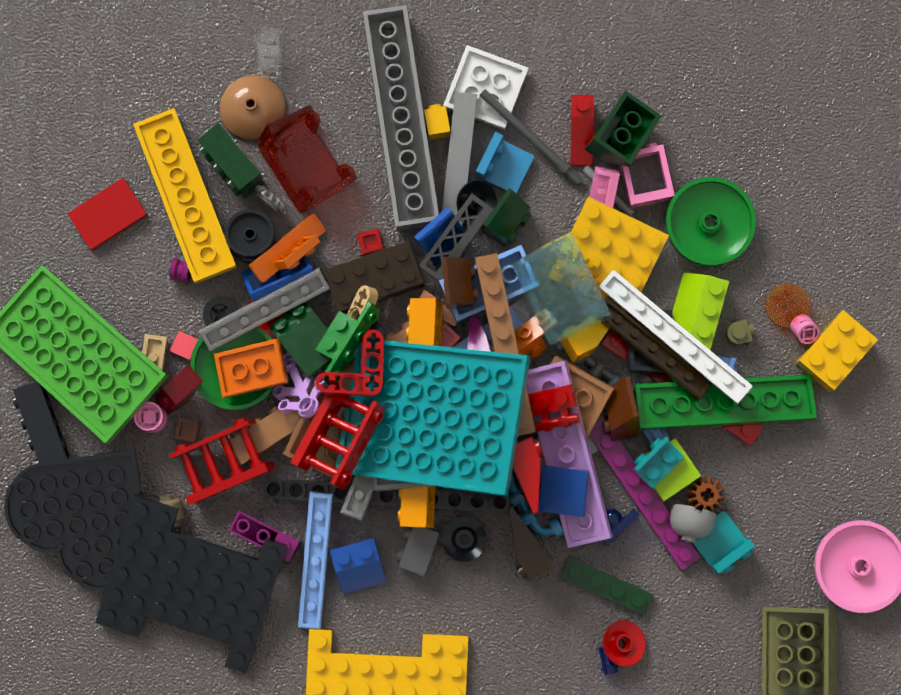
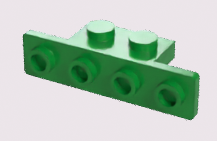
[315,302,380,385]

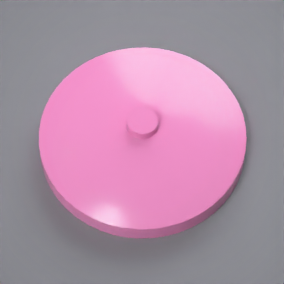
[814,521,901,613]

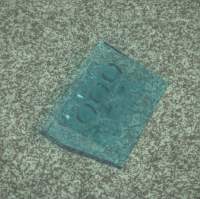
[512,232,612,346]

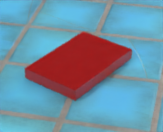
[67,178,147,251]

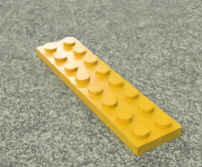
[133,108,237,284]

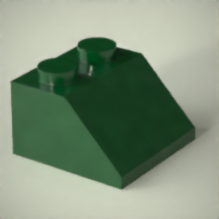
[483,188,531,247]

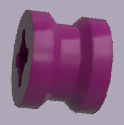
[169,258,191,283]

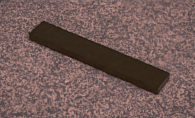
[592,298,713,401]

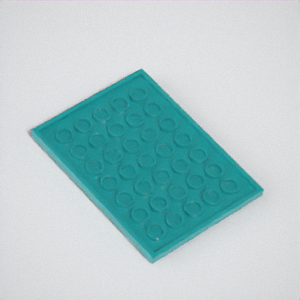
[336,339,531,496]

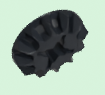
[203,297,238,326]

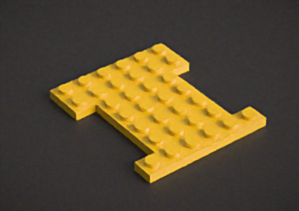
[306,629,468,695]

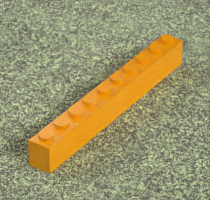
[398,298,443,528]

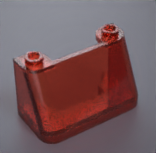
[257,105,357,213]

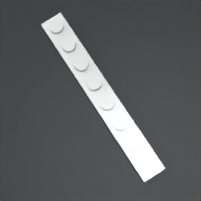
[599,270,753,404]

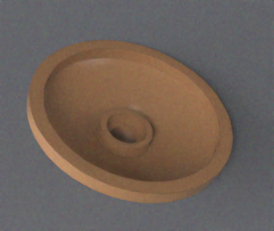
[220,76,286,141]

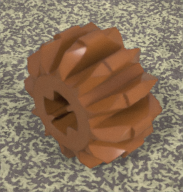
[686,476,726,512]

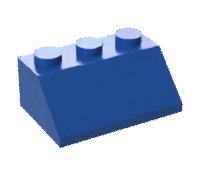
[241,256,313,302]

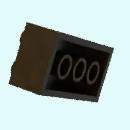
[324,241,424,314]

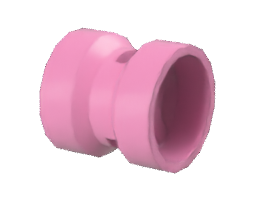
[790,314,820,344]

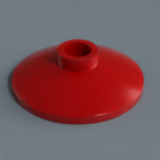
[603,620,646,666]

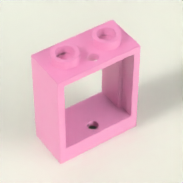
[620,143,675,209]

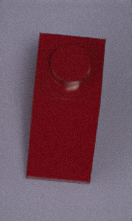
[155,365,203,415]

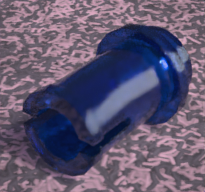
[598,647,618,675]

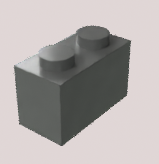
[396,527,440,576]

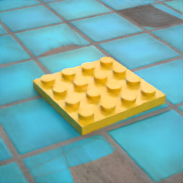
[549,197,669,313]

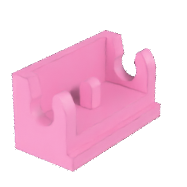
[589,166,620,208]

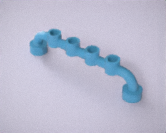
[508,475,564,538]

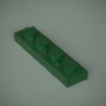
[560,557,653,615]

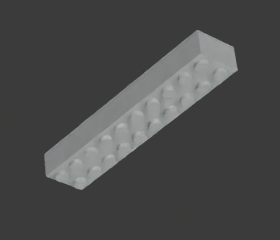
[363,5,439,232]

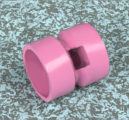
[133,402,168,433]

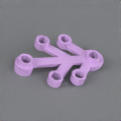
[272,353,329,418]

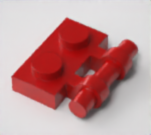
[528,384,580,432]

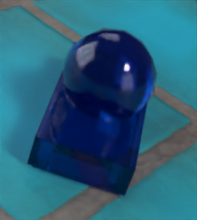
[601,508,639,546]

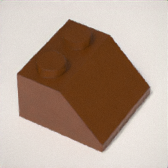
[442,257,477,309]
[603,376,639,441]

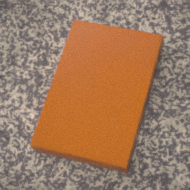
[214,338,288,398]

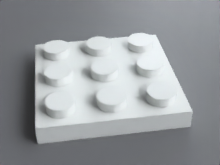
[443,45,528,130]

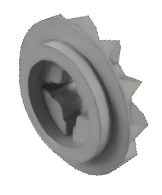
[254,185,285,212]

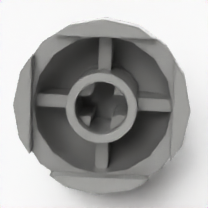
[670,504,717,543]

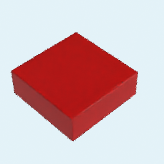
[357,229,384,256]

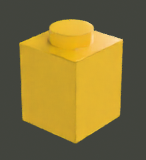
[424,104,451,140]

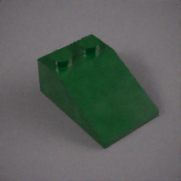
[269,302,332,379]

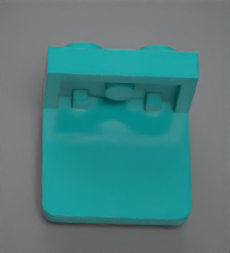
[693,512,755,574]

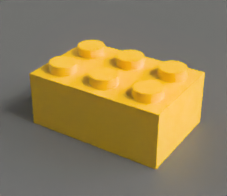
[795,310,878,393]

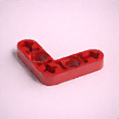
[315,330,384,397]

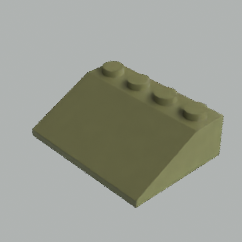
[762,607,837,695]

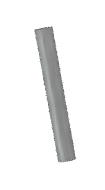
[582,166,635,217]

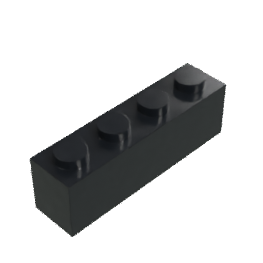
[12,381,71,463]

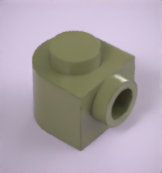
[725,319,755,346]

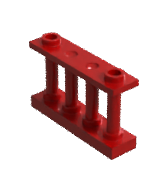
[290,382,386,490]
[169,417,275,505]

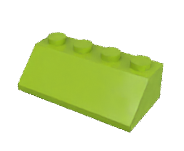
[672,273,729,350]

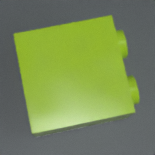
[644,438,701,502]

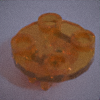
[765,284,810,328]

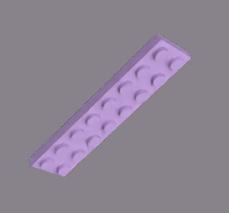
[526,360,613,548]

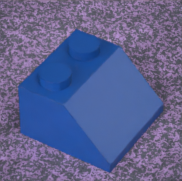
[330,538,387,594]

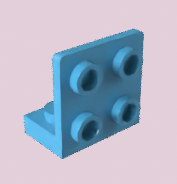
[476,132,534,194]

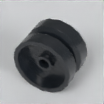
[225,209,276,264]

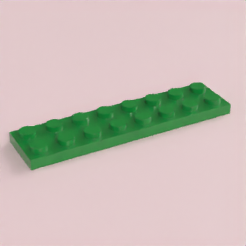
[633,375,817,430]

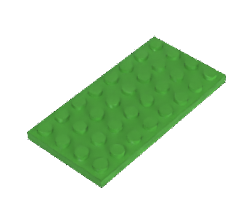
[0,265,169,445]

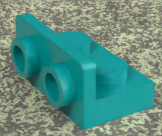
[633,436,685,489]

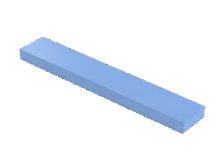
[298,491,333,629]

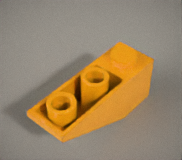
[560,306,623,363]

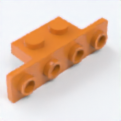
[249,213,326,283]
[493,308,559,360]

